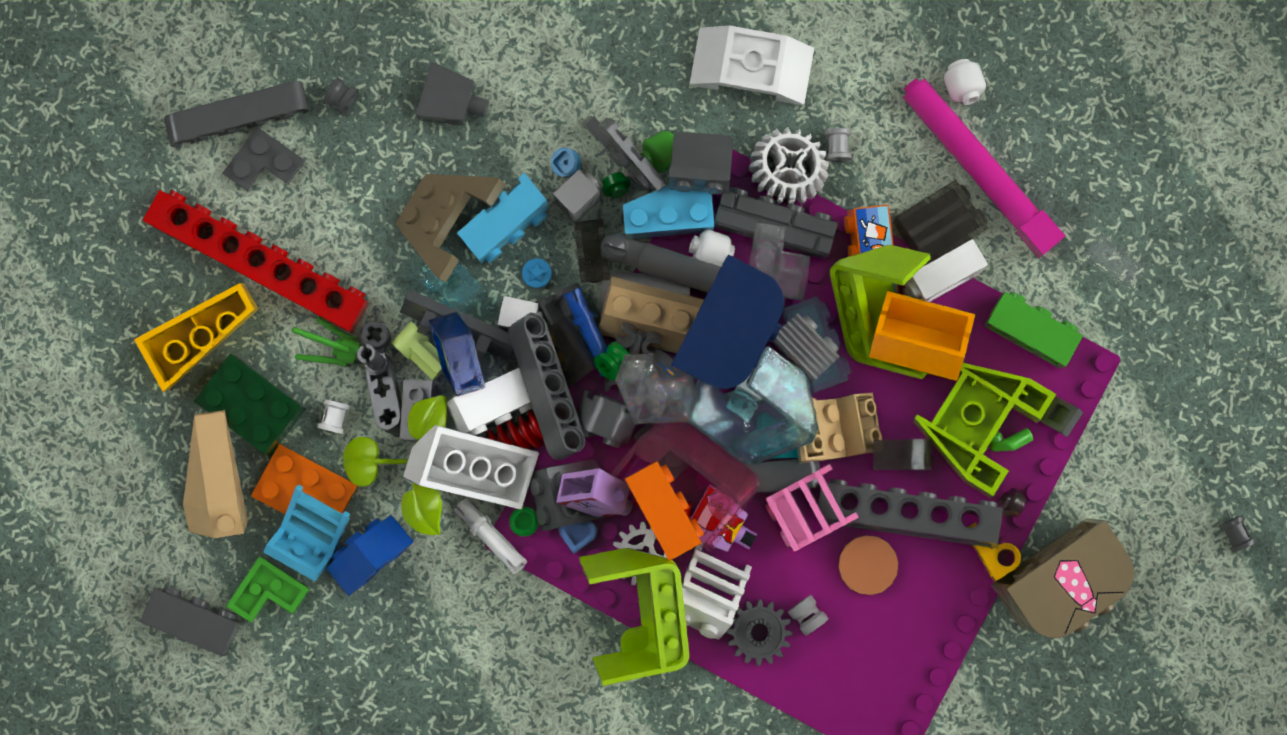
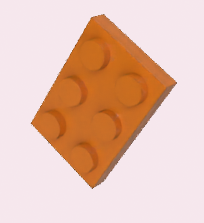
[251,444,358,514]

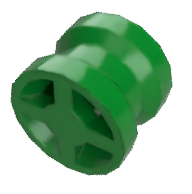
[594,342,632,381]

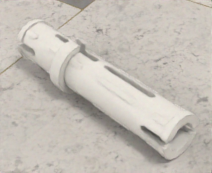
[454,498,527,574]

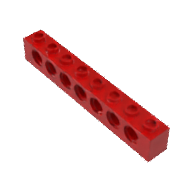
[142,190,370,334]

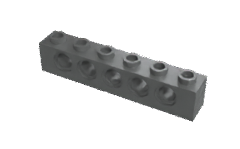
[816,479,1003,549]

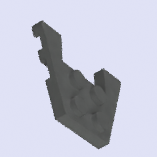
[581,116,666,191]

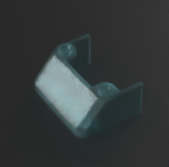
[681,346,818,465]

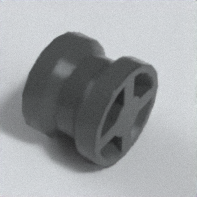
[323,78,359,115]

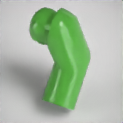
[989,428,1033,452]

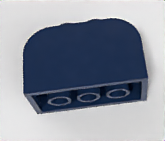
[670,254,784,389]

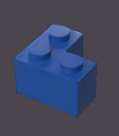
[326,515,414,596]

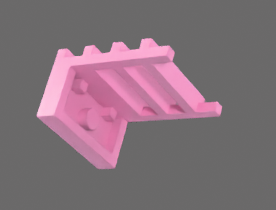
[766,464,859,552]

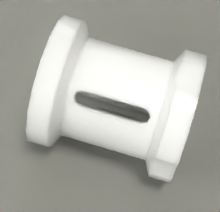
[317,399,350,434]

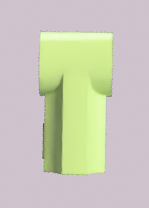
[391,321,451,381]

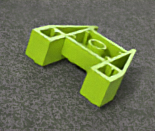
[913,363,1056,498]

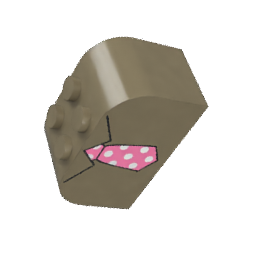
[991,518,1134,638]

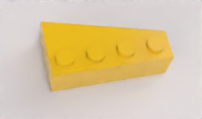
[134,283,258,392]

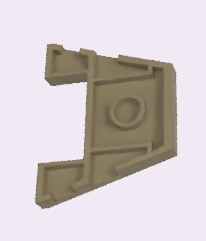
[395,174,505,283]

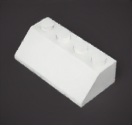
[403,425,539,509]

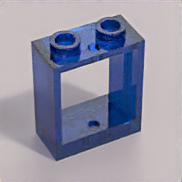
[428,312,486,397]

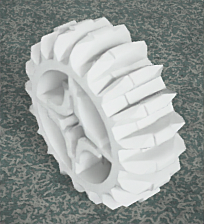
[749,127,829,205]

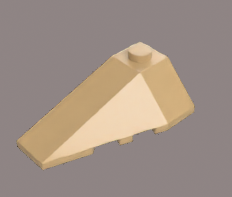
[183,410,248,538]

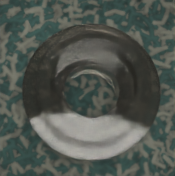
[999,488,1026,518]

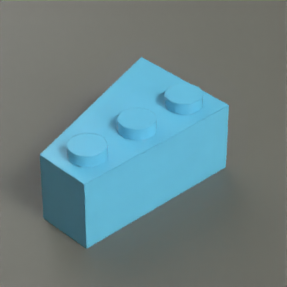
[457,173,550,264]
[623,185,714,239]

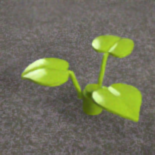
[343,395,447,535]

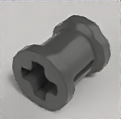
[361,321,391,350]
[1219,515,1257,553]

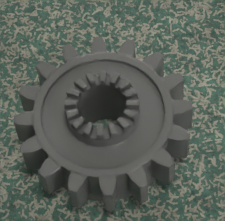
[726,599,792,666]

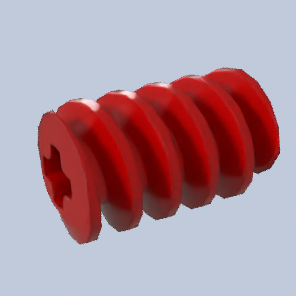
[488,410,544,450]

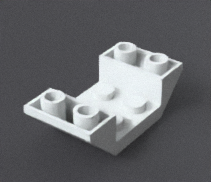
[689,25,814,106]

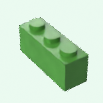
[983,291,1083,369]

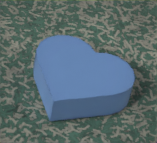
[558,521,597,554]

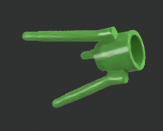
[291,317,362,368]

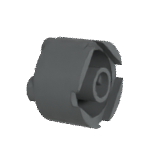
[576,389,641,448]

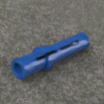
[563,287,607,377]

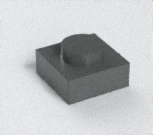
[1040,396,1083,437]

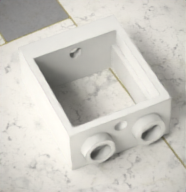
[903,239,988,302]

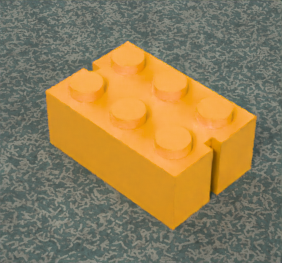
[869,291,975,381]

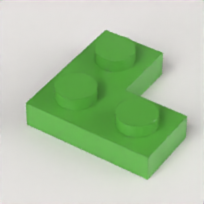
[227,556,311,623]

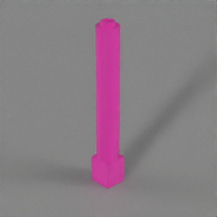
[903,78,1065,259]

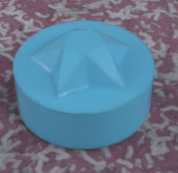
[551,147,581,178]
[522,259,552,289]

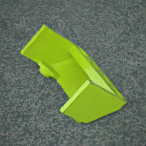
[830,245,931,379]
[579,548,689,686]

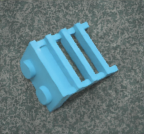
[264,484,350,581]

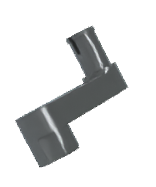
[357,344,402,437]

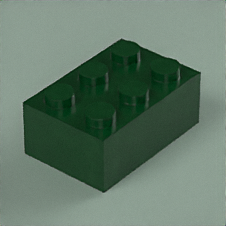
[194,354,306,456]

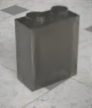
[892,179,988,266]

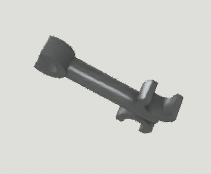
[605,322,662,397]

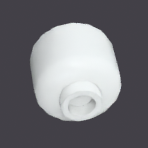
[944,59,986,105]
[689,229,735,266]

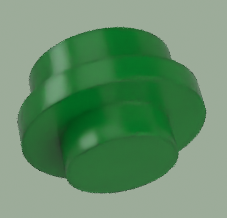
[602,172,631,198]
[509,507,539,537]

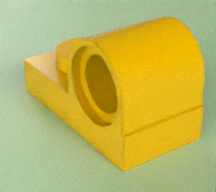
[967,522,1021,583]

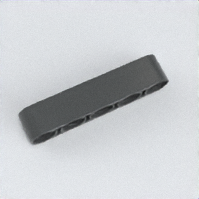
[164,81,309,148]
[508,312,585,460]

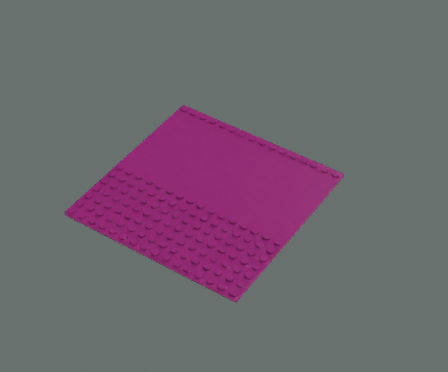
[485,149,1120,735]

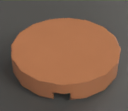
[838,535,898,595]

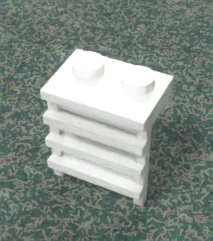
[682,543,752,640]

